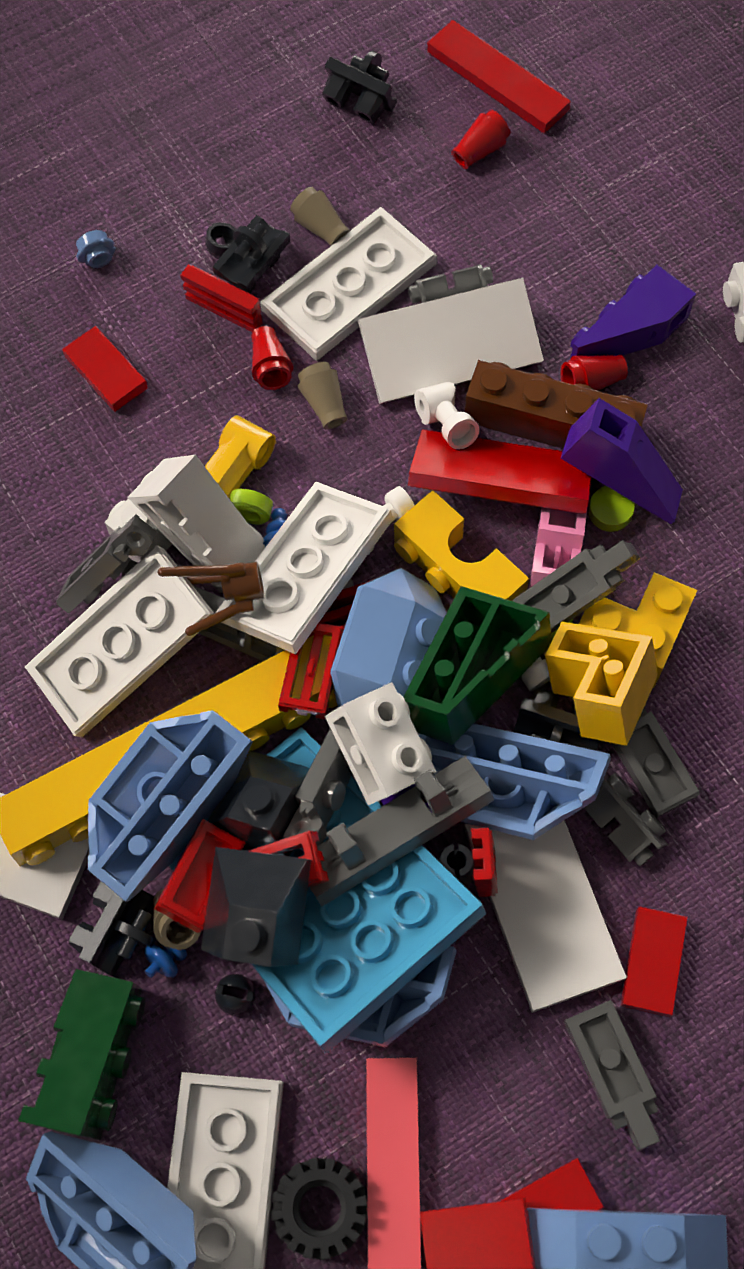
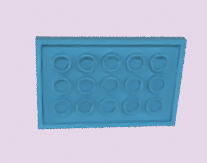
[169,727,486,1054]

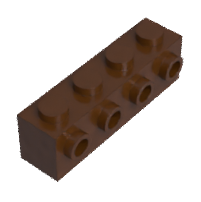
[465,360,648,449]

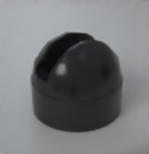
[205,222,236,259]
[215,974,255,1016]

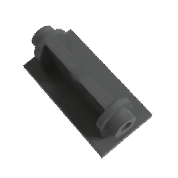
[408,264,493,304]
[584,773,669,867]

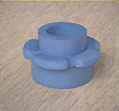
[76,230,115,268]

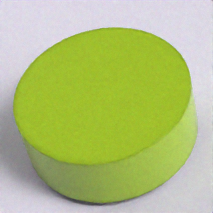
[588,486,635,532]
[229,489,273,524]

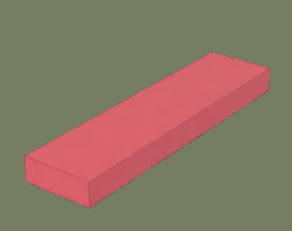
[366,1058,421,1269]

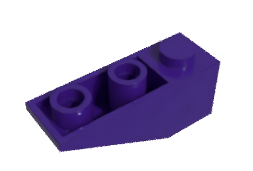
[570,265,696,357]
[561,398,683,524]

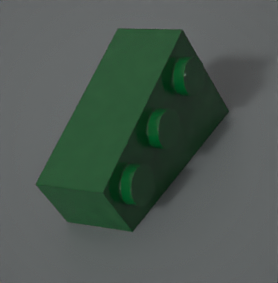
[18,969,145,1140]

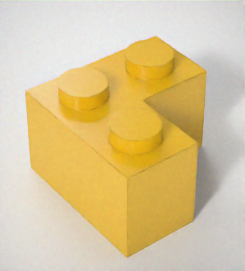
[579,572,697,688]
[545,622,658,746]

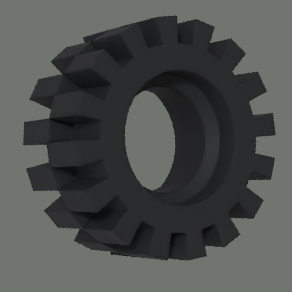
[272,1158,367,1260]

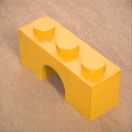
[394,490,529,601]

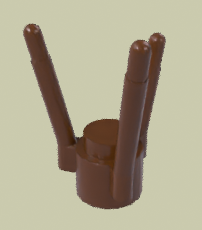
[157,561,265,636]

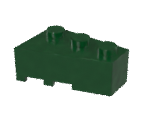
[403,586,552,745]

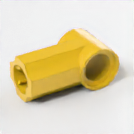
[205,415,276,498]

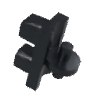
[322,50,398,124]
[212,215,291,294]
[513,688,600,751]
[69,881,156,977]

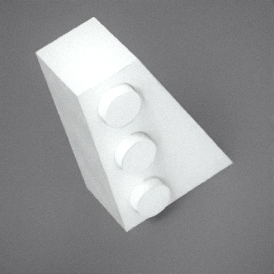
[127,455,265,593]

